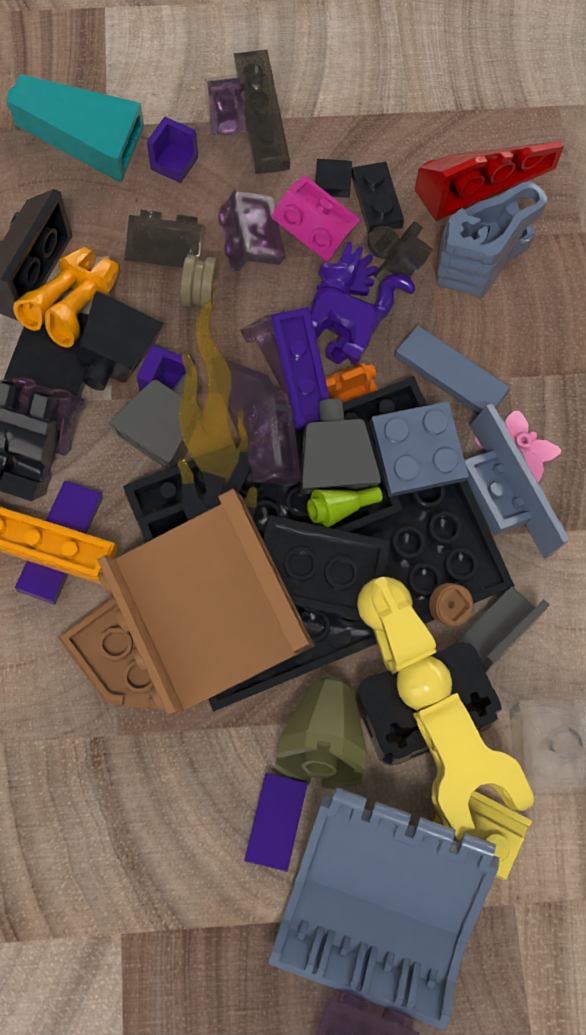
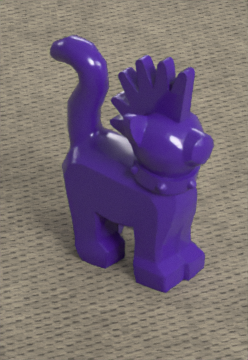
[310,241,415,366]

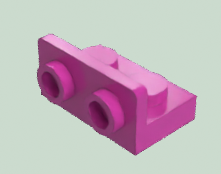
[271,175,361,261]

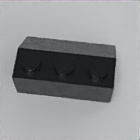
[0,189,73,321]

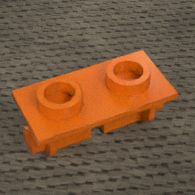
[325,362,378,403]

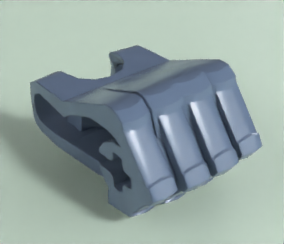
[437,181,548,297]

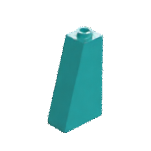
[6,74,144,182]

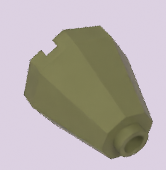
[275,677,367,789]

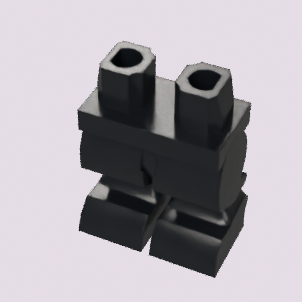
[0,379,63,501]

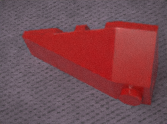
[415,141,564,222]

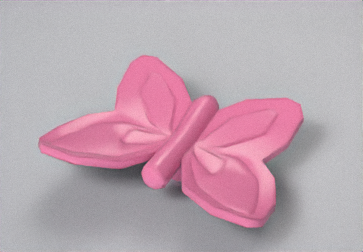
[475,411,561,483]

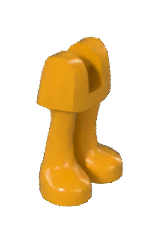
[13,247,119,348]

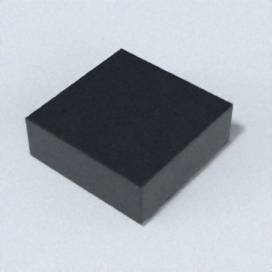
[315,159,352,198]

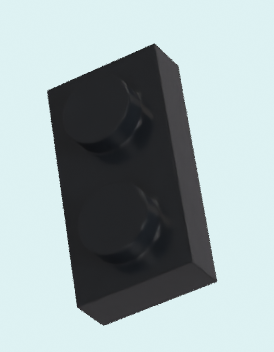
[351,161,404,234]

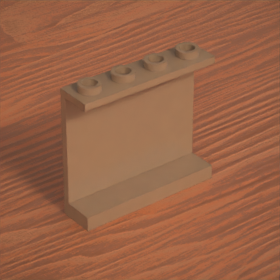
[97,489,314,715]

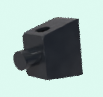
[76,291,163,391]

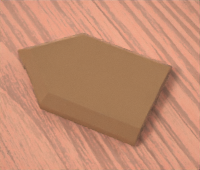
[57,597,165,711]

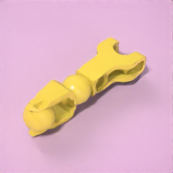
[357,577,534,843]

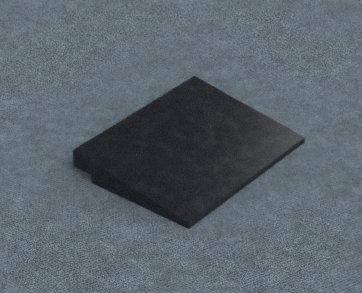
[123,376,515,712]

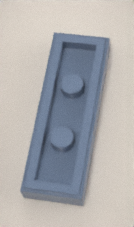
[395,325,511,415]

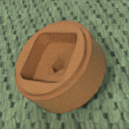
[429,583,473,626]

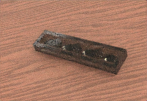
[234,49,290,174]

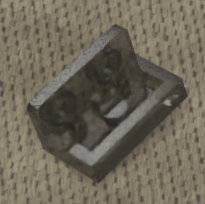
[124,209,206,268]

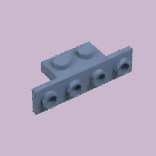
[465,404,570,559]

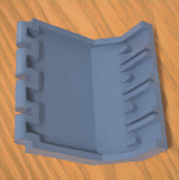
[268,787,499,1030]

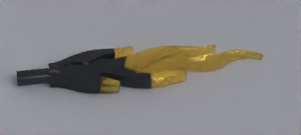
[178,301,257,521]

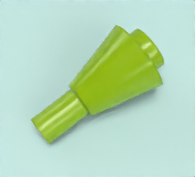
[307,486,382,528]

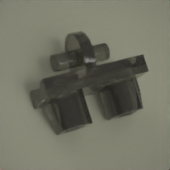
[367,221,433,282]

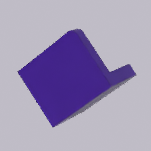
[147,116,198,183]
[136,345,197,391]

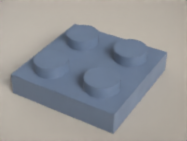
[370,401,469,497]

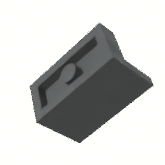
[455,586,550,672]

